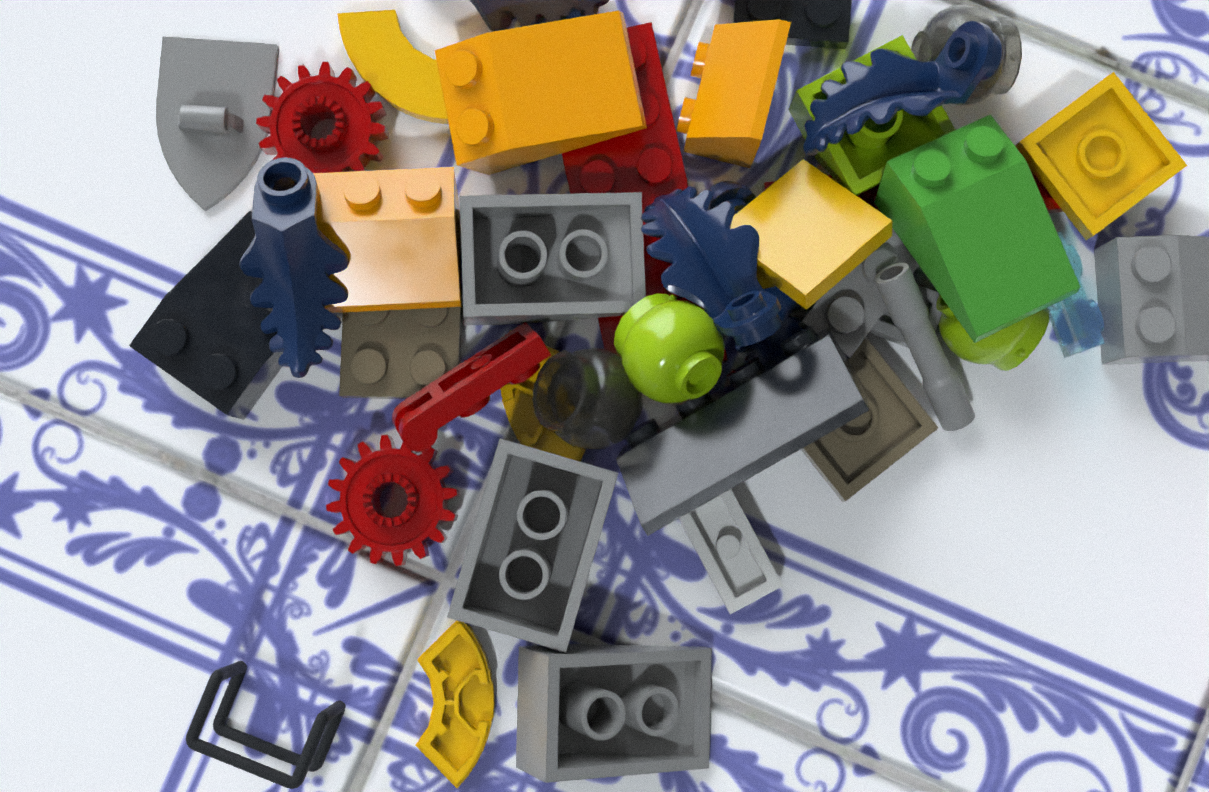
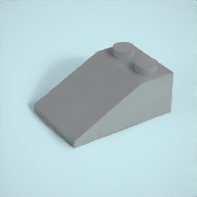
[460,192,646,326]
[1094,235,1209,365]
[516,644,712,783]

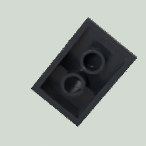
[129,211,283,420]

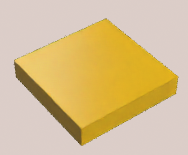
[1015,71,1188,240]
[730,159,893,310]

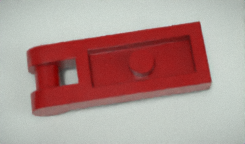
[392,322,551,452]

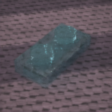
[1047,231,1105,358]

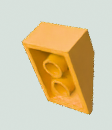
[434,10,647,175]

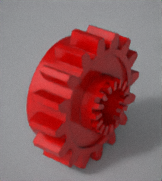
[256,62,389,173]
[326,434,460,566]

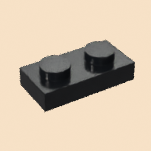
[733,0,852,50]

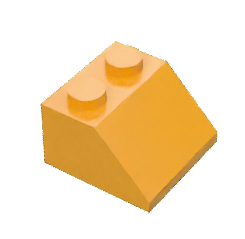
[676,19,791,168]

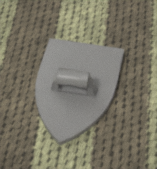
[156,36,278,211]

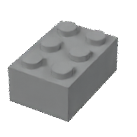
[447,438,618,652]

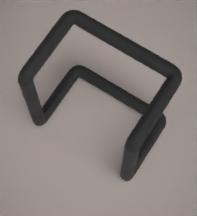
[186,661,346,789]

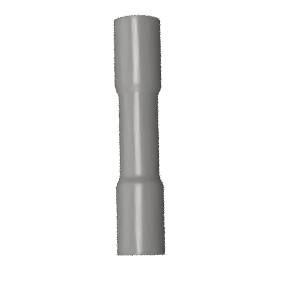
[874,263,975,431]

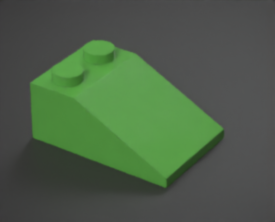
[874,114,1081,343]

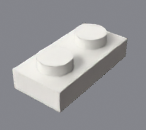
[678,489,783,614]

